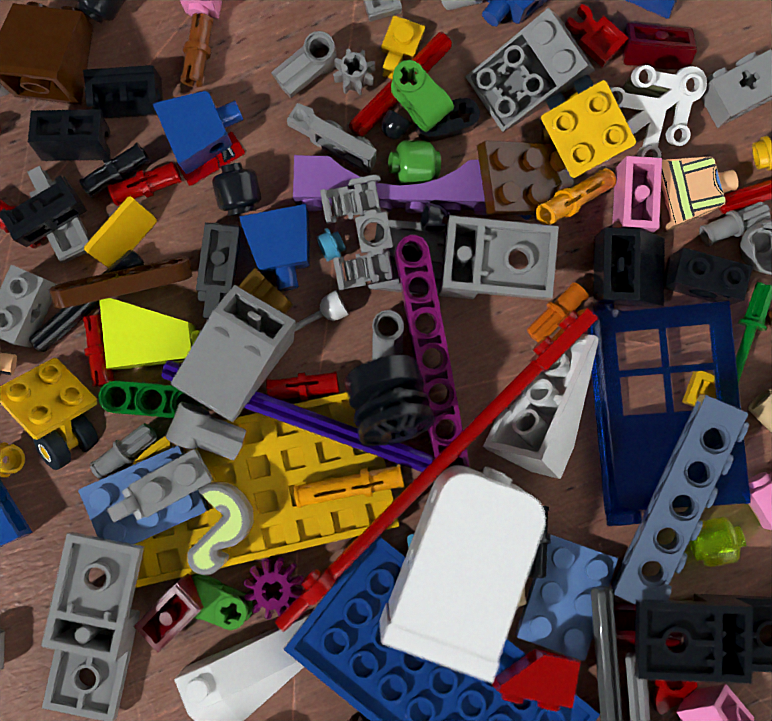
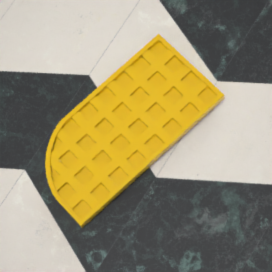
[131,392,399,588]

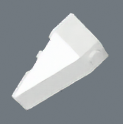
[483,334,599,479]
[174,614,310,721]

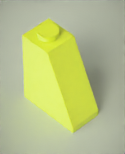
[99,298,201,370]

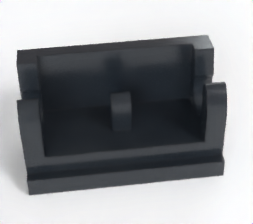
[83,65,163,119]
[27,109,111,161]
[0,175,87,247]

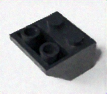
[593,227,665,307]

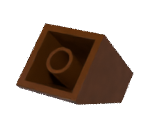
[0,2,93,105]

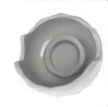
[740,219,772,275]

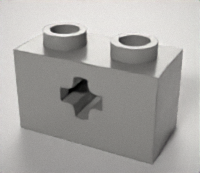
[701,49,772,128]
[0,265,58,348]

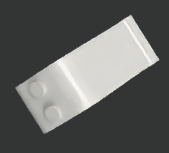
[380,465,545,683]

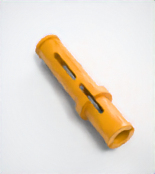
[536,168,616,225]
[293,464,404,508]

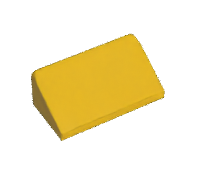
[84,196,157,268]

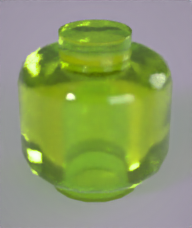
[689,517,747,567]

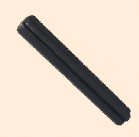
[29,249,144,352]

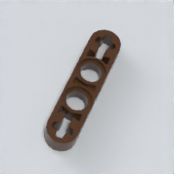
[49,257,193,308]

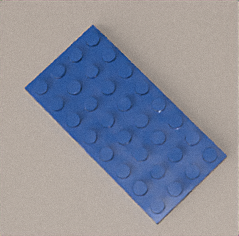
[283,536,600,721]

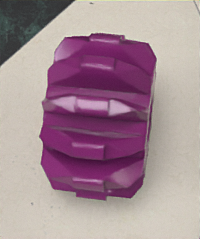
[244,556,304,619]

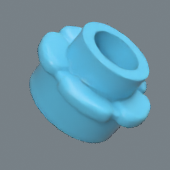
[316,228,345,262]

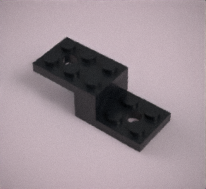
[634,594,772,684]

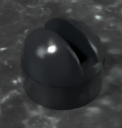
[381,109,412,139]
[420,202,449,232]

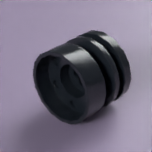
[344,355,435,446]

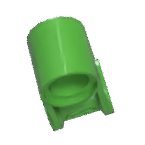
[391,60,454,132]
[192,573,254,630]

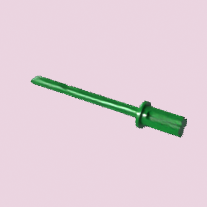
[706,282,772,448]

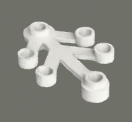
[605,65,707,162]

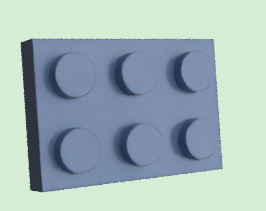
[78,445,209,544]
[515,533,618,661]

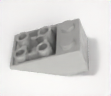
[465,8,595,132]
[171,285,296,422]

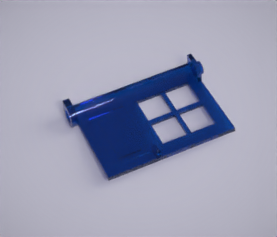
[587,301,751,526]

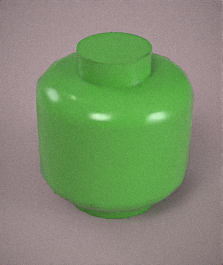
[388,140,441,185]

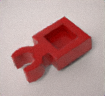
[565,4,629,68]

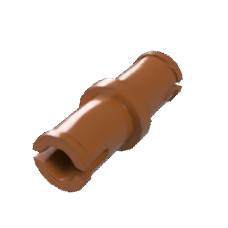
[180,13,214,87]

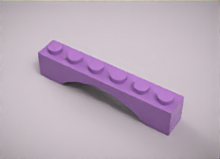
[293,155,487,215]

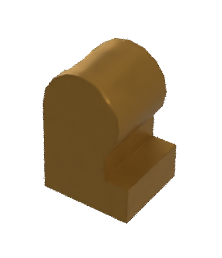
[238,268,293,314]

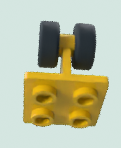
[541,75,636,178]
[0,358,98,470]

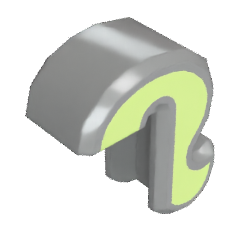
[188,482,254,575]

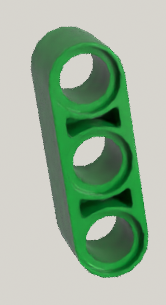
[98,381,208,418]

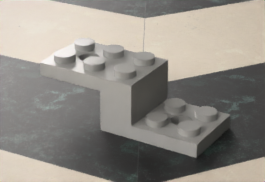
[371,216,559,300]
[41,532,144,721]

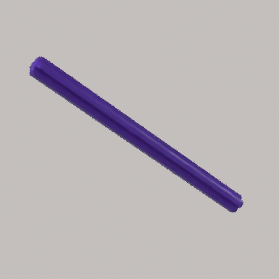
[161,360,433,472]

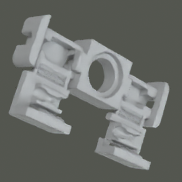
[320,175,399,290]

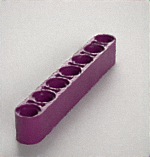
[395,235,469,467]

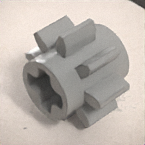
[333,49,375,95]

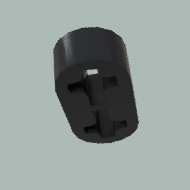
[416,98,480,142]

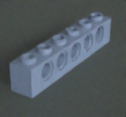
[611,394,749,604]

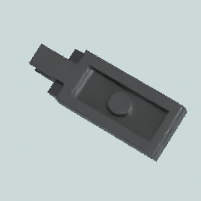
[196,222,242,320]

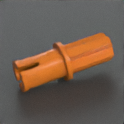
[527,282,589,342]

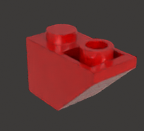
[492,649,580,712]

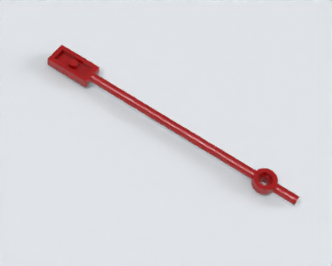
[275,308,598,632]

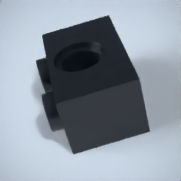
[664,247,753,306]

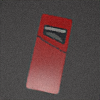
[177,132,245,186]

